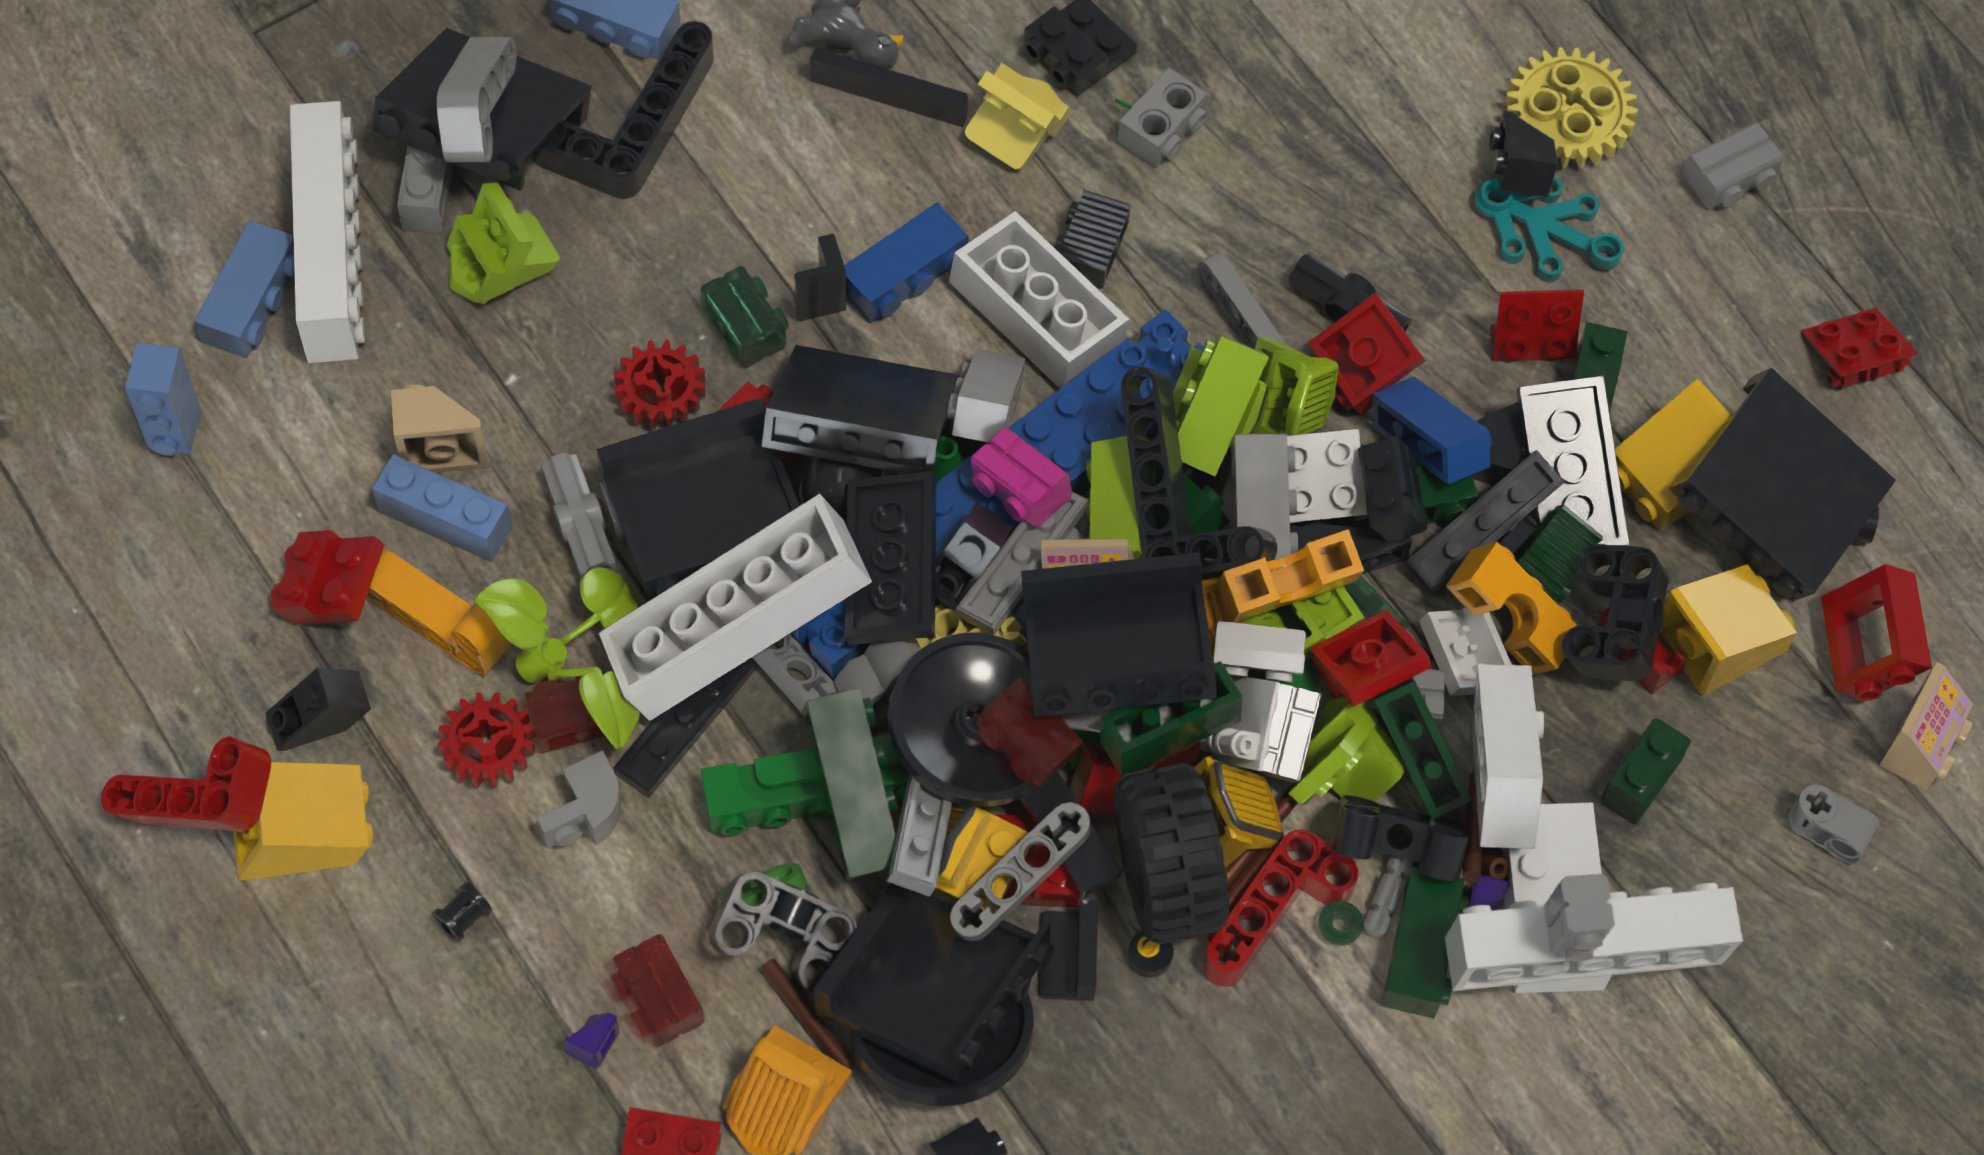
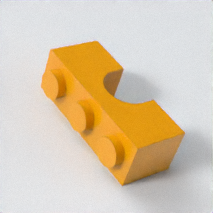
[1217,529,1364,623]
[1446,542,1578,675]

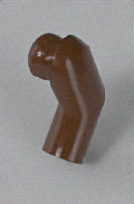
[1481,847,1509,880]

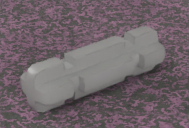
[1362,855,1413,938]

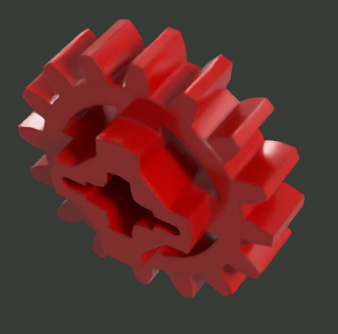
[614,340,706,429]
[438,692,536,788]

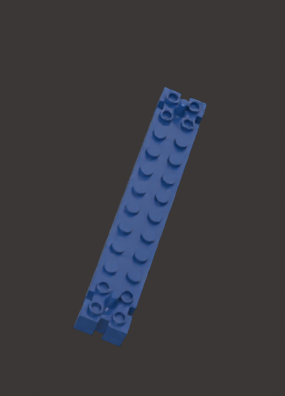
[790,309,1203,682]

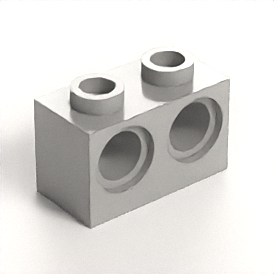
[1117,68,1208,169]

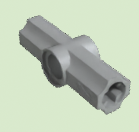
[541,453,617,578]

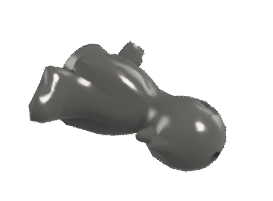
[789,0,903,70]

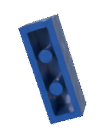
[845,202,968,324]
[1372,377,1492,485]

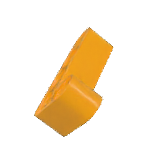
[366,548,512,676]

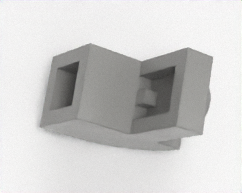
[537,751,621,849]

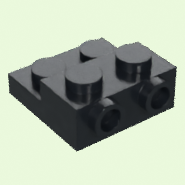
[1024,0,1138,97]

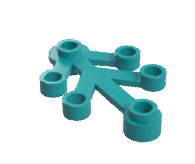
[1475,176,1624,282]

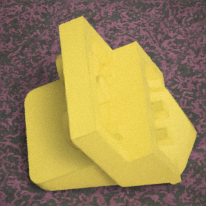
[965,63,1074,170]

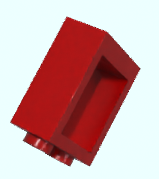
[1821,564,1932,701]

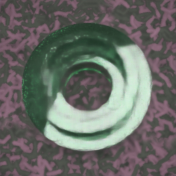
[1318,901,1364,946]

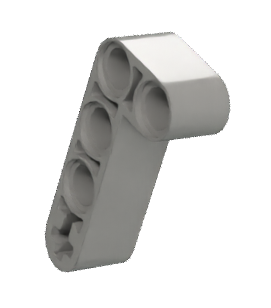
[437,37,517,162]

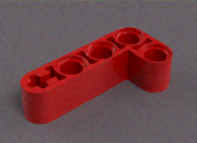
[101,736,271,832]
[1204,829,1359,987]

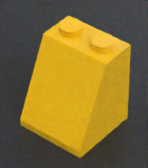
[1615,379,1732,532]
[1658,564,1797,697]
[233,762,373,881]

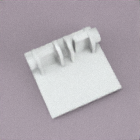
[1287,429,1367,522]
[1194,675,1280,771]

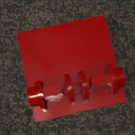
[1490,289,1584,361]
[1801,308,1917,390]
[622,1107,722,1155]

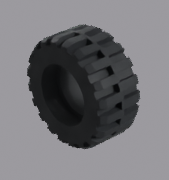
[1113,763,1229,944]

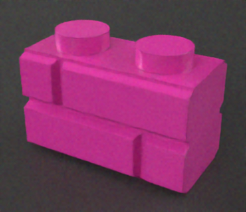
[971,427,1072,527]

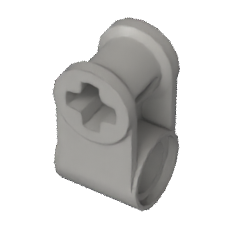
[1787,785,1880,864]

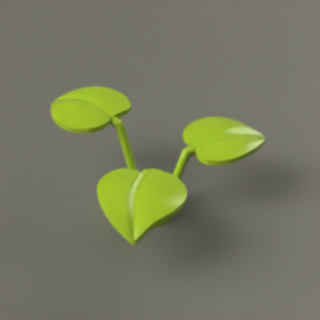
[473,567,640,750]

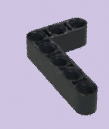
[533,21,714,199]
[1121,366,1278,577]

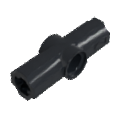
[1288,252,1412,332]

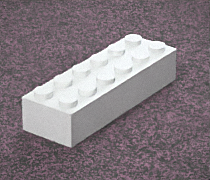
[290,101,366,363]
[599,494,872,721]
[1445,883,1743,991]

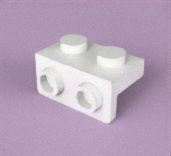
[1419,607,1512,696]
[1213,621,1306,682]

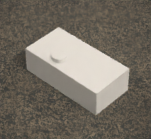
[949,211,1129,388]
[1471,664,1544,849]
[1501,803,1612,993]

